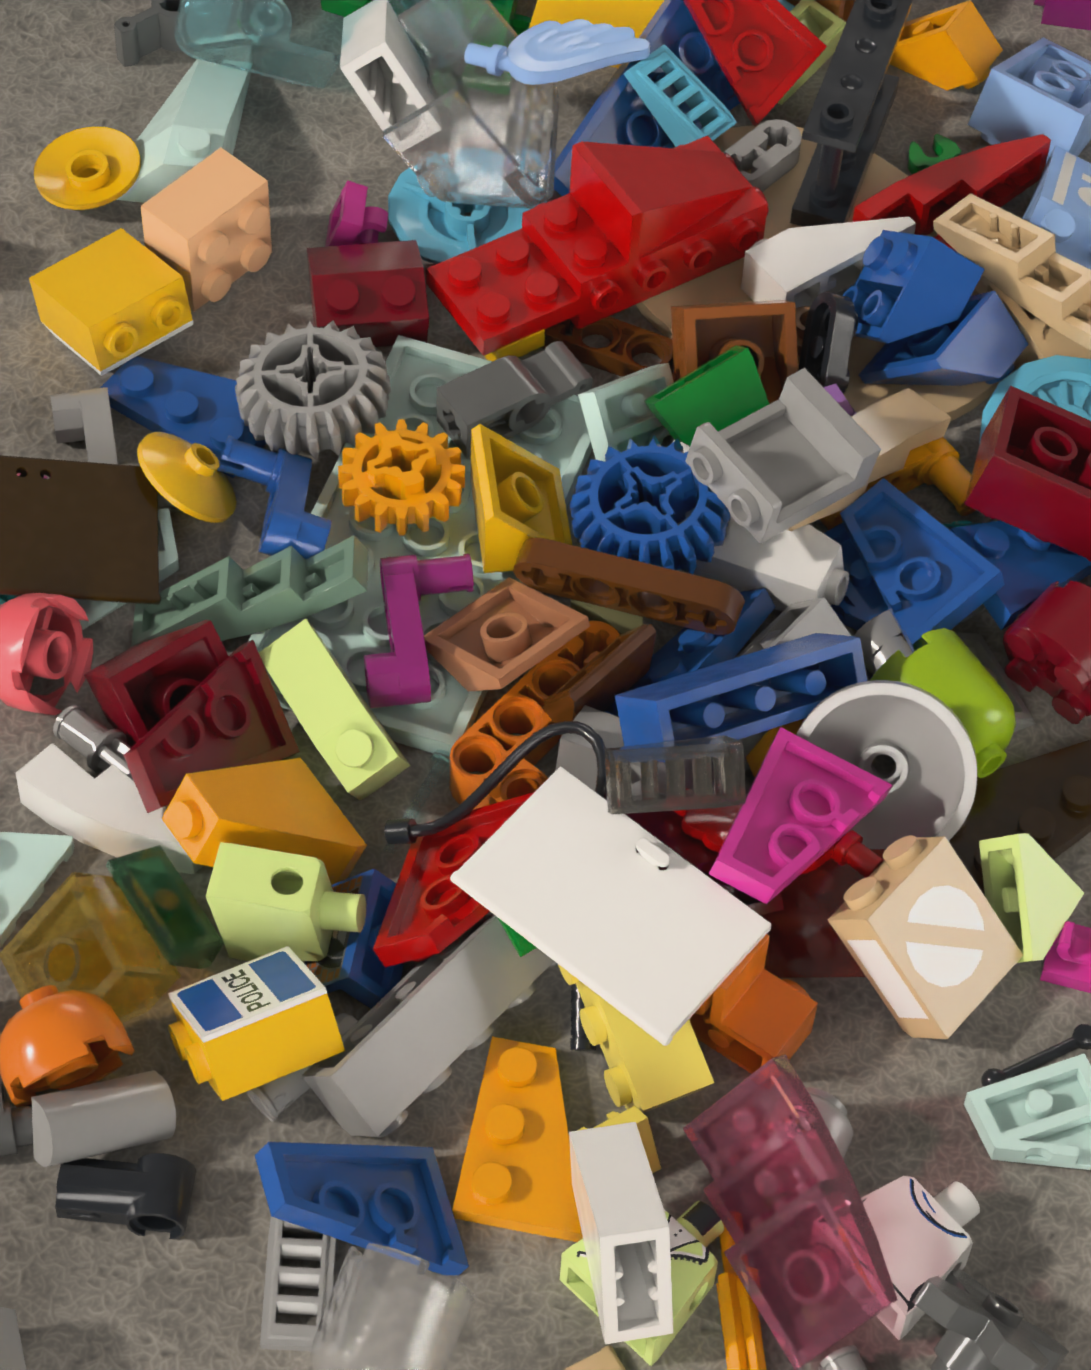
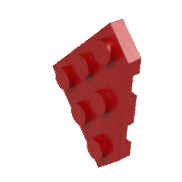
[373,779,579,967]

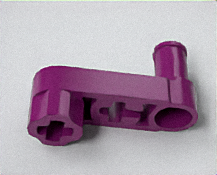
[364,554,474,708]

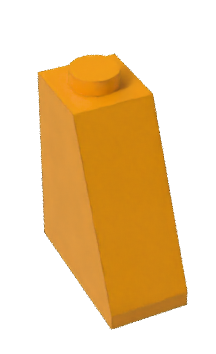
[162,758,367,885]

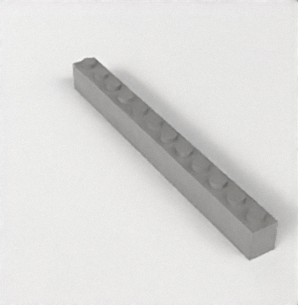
[302,597,864,1137]

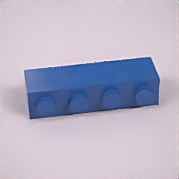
[615,633,867,763]

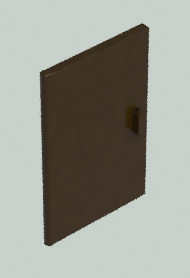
[0,455,161,605]

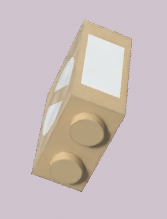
[828,835,1023,1039]

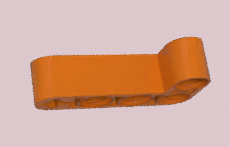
[449,620,620,809]

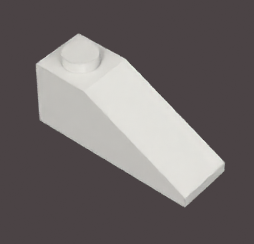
[741,216,916,308]

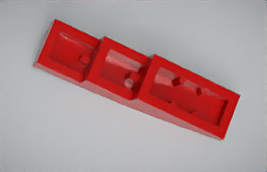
[852,134,1051,236]

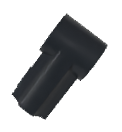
[55,1153,196,1240]

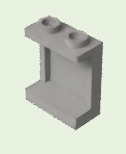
[685,368,881,544]

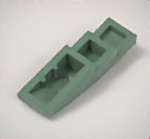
[131,535,368,647]

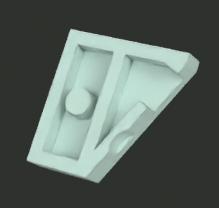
[964,1054,1091,1170]

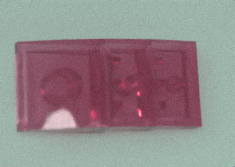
[683,1054,898,1370]

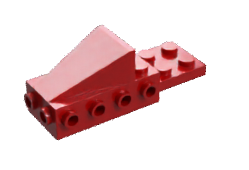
[426,135,769,356]

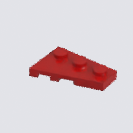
[683,0,827,127]

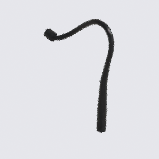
[385,721,610,1051]

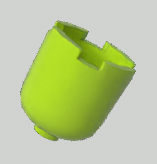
[870,628,1016,778]

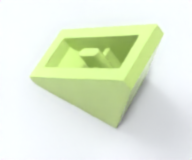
[979,833,1084,963]

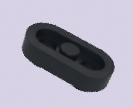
[798,291,858,394]

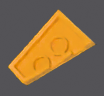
[452,1036,583,1242]

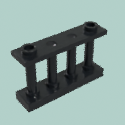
[790,0,913,227]

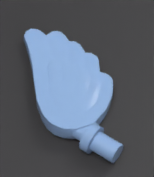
[464,19,650,85]

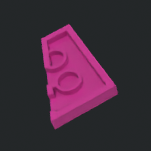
[709,727,893,904]

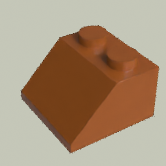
[671,300,798,404]

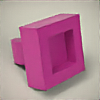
[325,180,388,247]
[1040,921,1091,993]

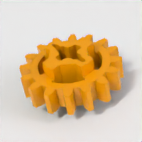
[338,419,465,536]

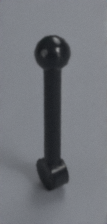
[981,1024,1091,1087]

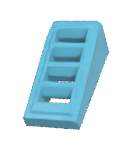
[623,44,738,147]

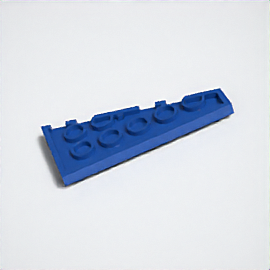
[543,0,740,196]

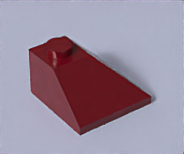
[84,619,228,747]

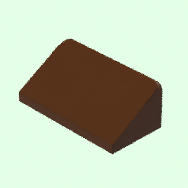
[542,624,656,723]

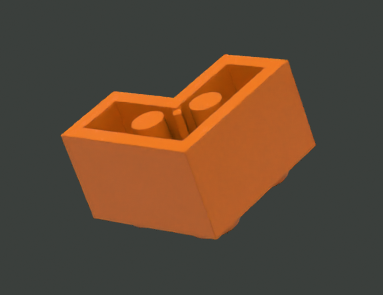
[689,934,818,1085]

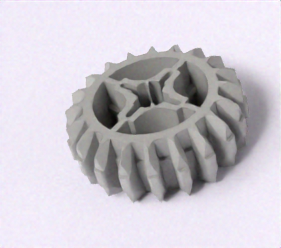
[235,319,391,460]

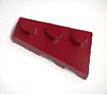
[123,640,300,813]

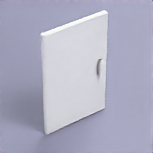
[450,766,771,1046]

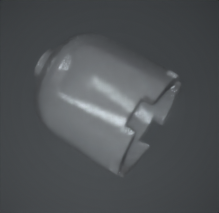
[310,1243,475,1370]

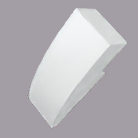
[15,743,203,874]

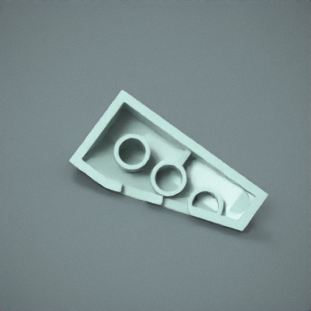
[116,51,254,203]

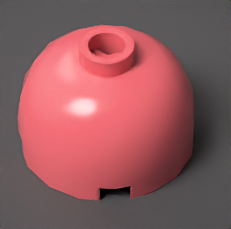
[0,593,94,715]

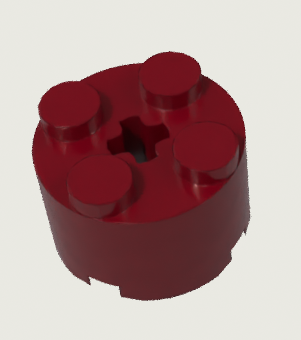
[1003,580,1091,724]

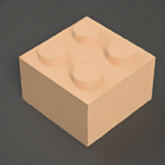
[141,147,272,312]

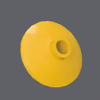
[34,126,141,210]
[137,432,237,523]

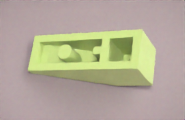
[259,618,411,800]

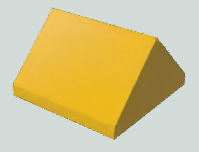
[470,424,572,573]

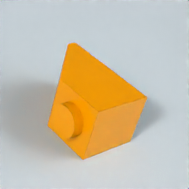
[890,0,1003,91]

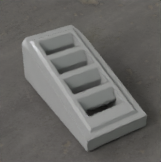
[260,1215,338,1352]

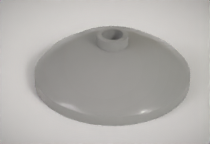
[796,680,977,859]

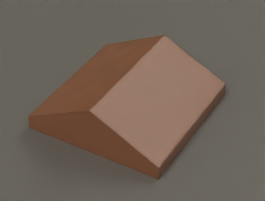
[424,577,590,692]

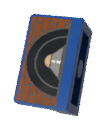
[305,868,404,1009]

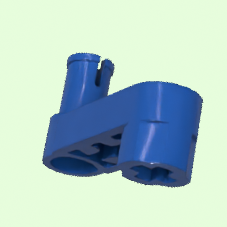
[217,435,332,560]

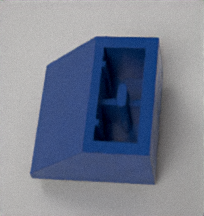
[843,230,985,343]

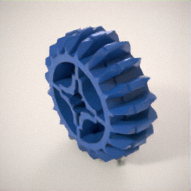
[570,435,731,574]

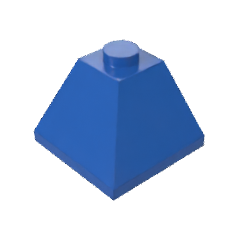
[859,291,1029,386]

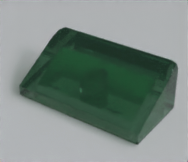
[106,845,224,969]

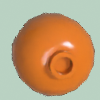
[0,985,135,1107]

